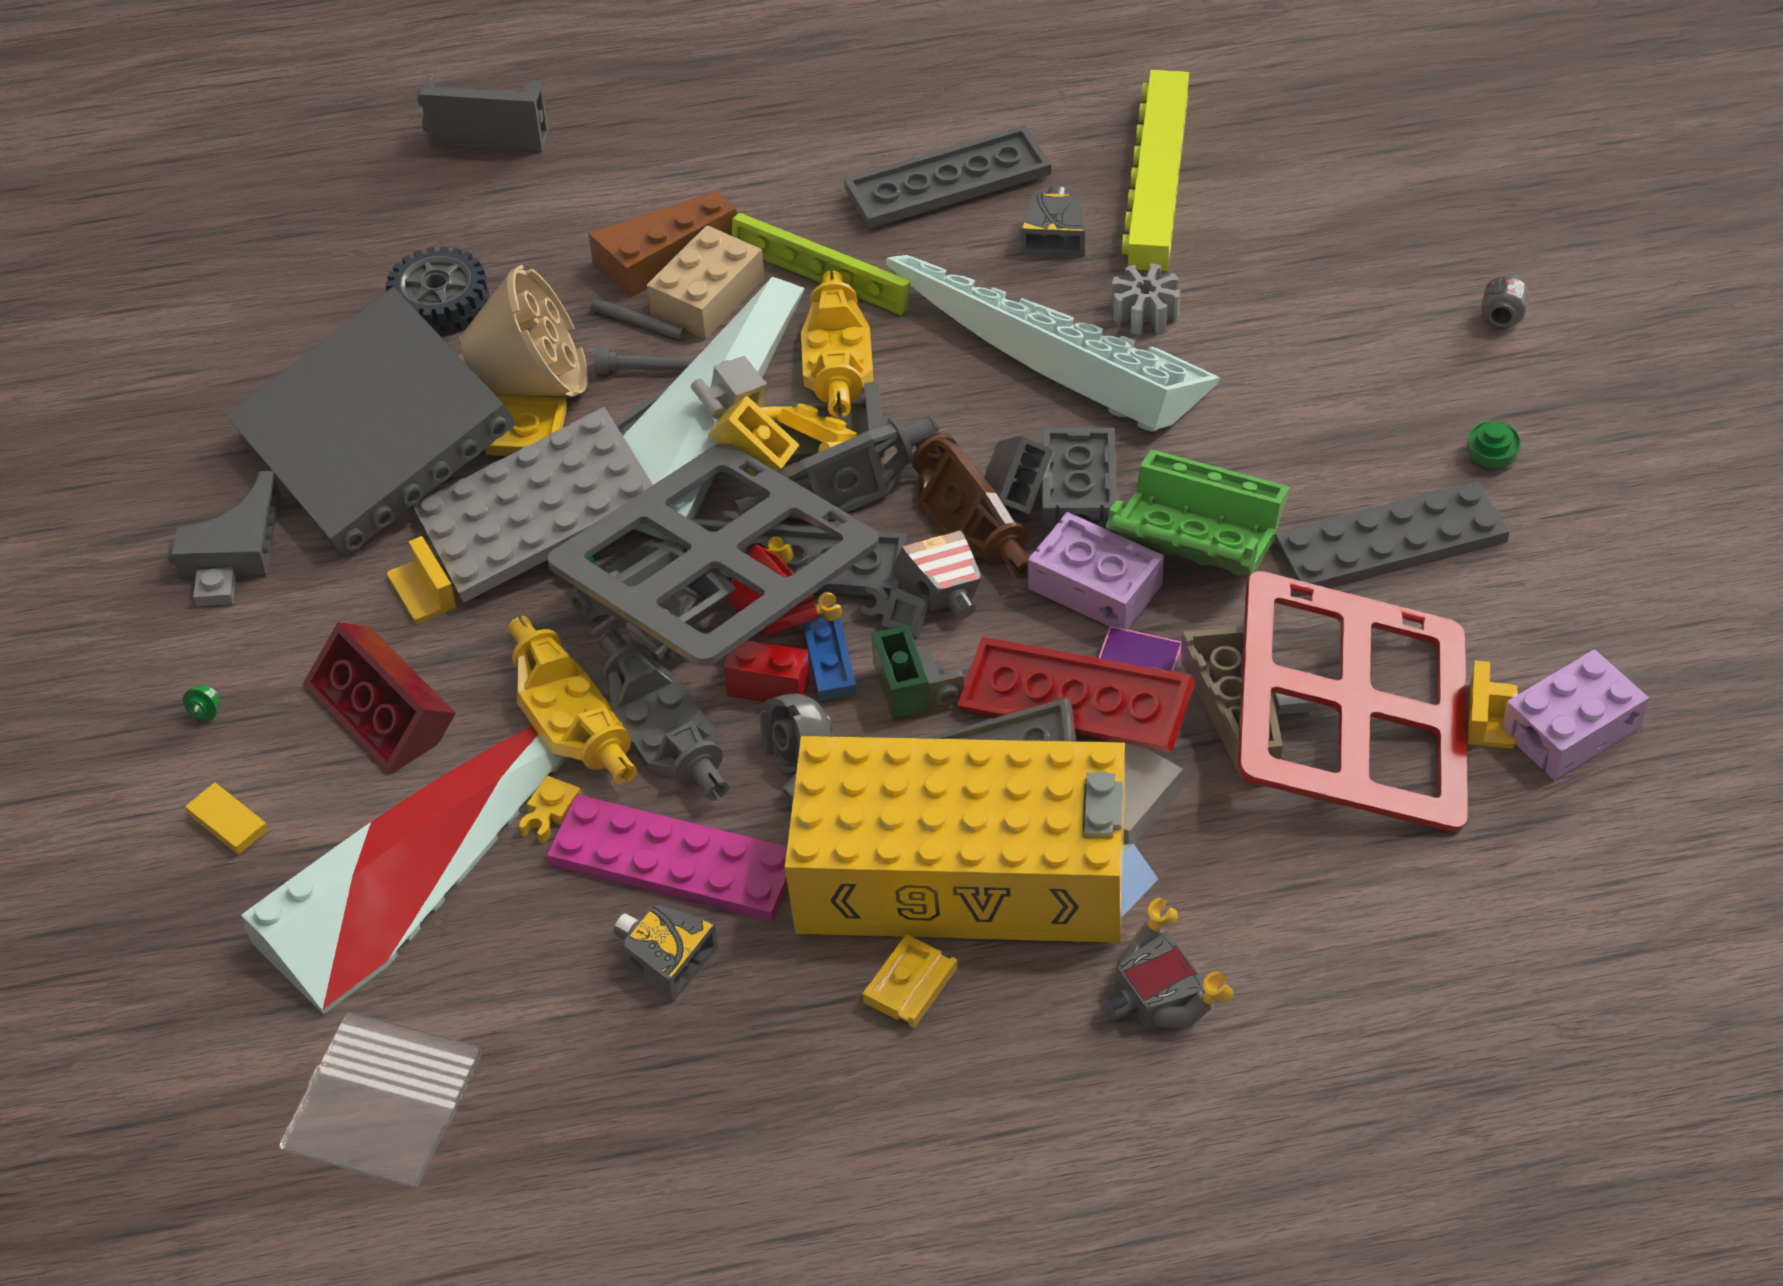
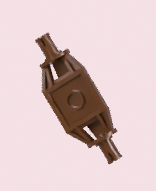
[912,434,1029,579]

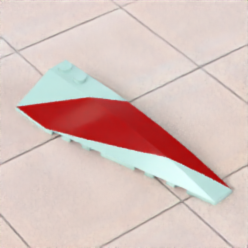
[241,726,568,1015]

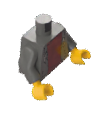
[1103,898,1233,1030]

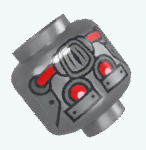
[1481,276,1529,327]

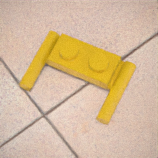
[760,404,857,452]

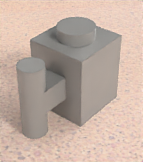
[691,355,767,419]

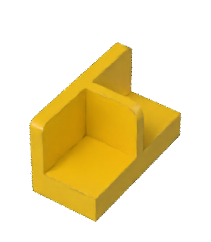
[1467,660,1518,749]

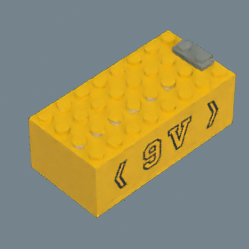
[785,736,1125,943]

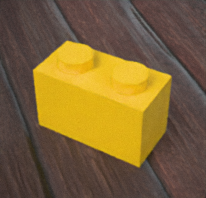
[708,396,799,477]

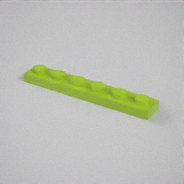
[732,213,911,315]

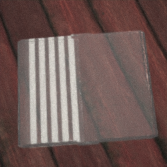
[279,1011,483,1188]

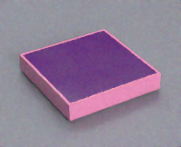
[1098,626,1181,672]

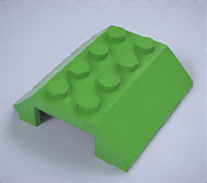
[1106,449,1290,576]

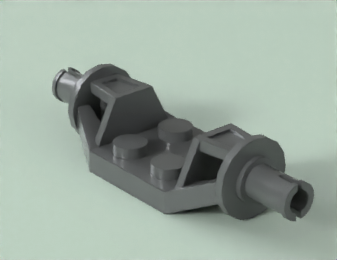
[734,415,940,521]
[598,629,729,801]

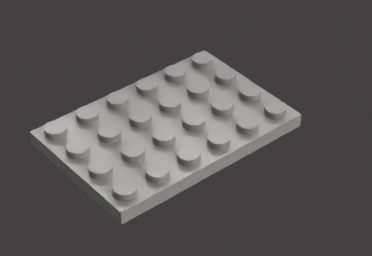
[413,407,653,603]

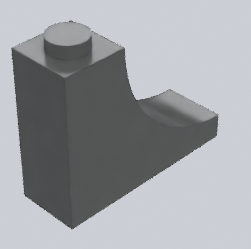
[168,471,280,578]

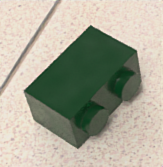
[871,625,930,719]

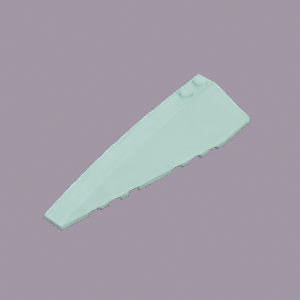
[886,255,1220,431]
[623,277,804,543]

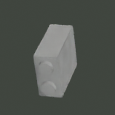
[1110,741,1183,845]

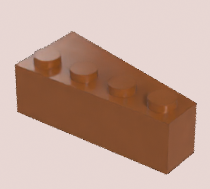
[588,191,737,298]

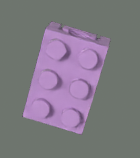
[1028,512,1164,630]
[1502,649,1649,781]

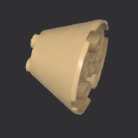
[458,265,588,396]

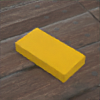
[185,783,268,855]

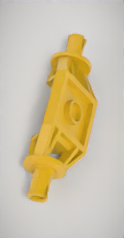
[801,271,874,418]
[507,616,637,785]

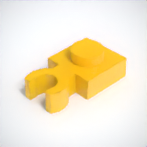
[519,775,582,844]

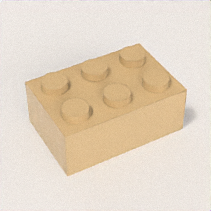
[647,226,765,339]

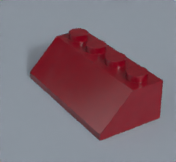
[303,622,456,773]

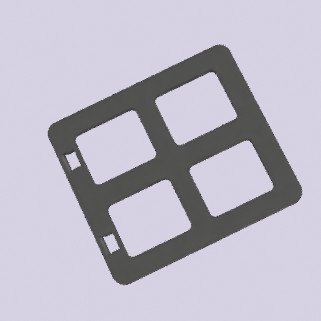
[548,443,879,666]

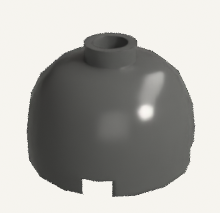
[759,693,832,773]

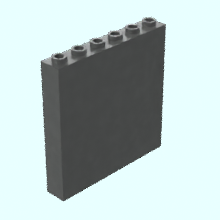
[226,287,516,558]

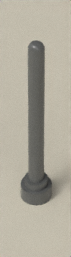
[594,347,696,375]

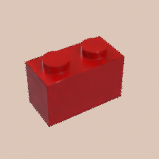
[724,641,810,702]

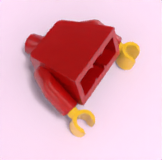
[728,536,842,636]

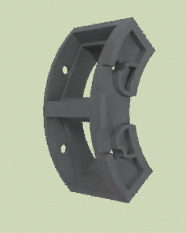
[567,540,736,649]

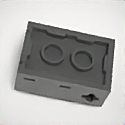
[1042,428,1117,538]

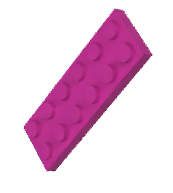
[547,794,788,921]

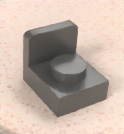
[918,647,964,708]

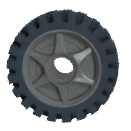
[386,246,489,337]

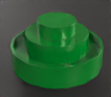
[1466,421,1521,468]

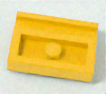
[862,934,958,1028]

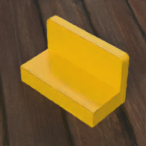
[387,536,456,624]

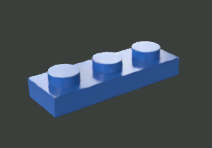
[802,602,857,701]

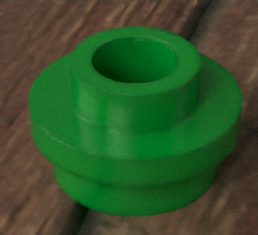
[182,684,221,721]

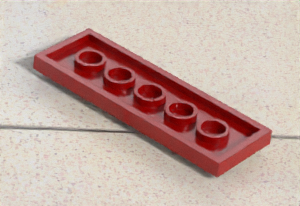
[957,637,1196,753]

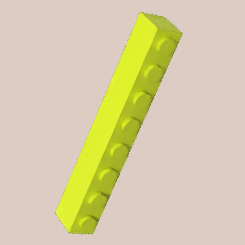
[1122,70,1189,272]

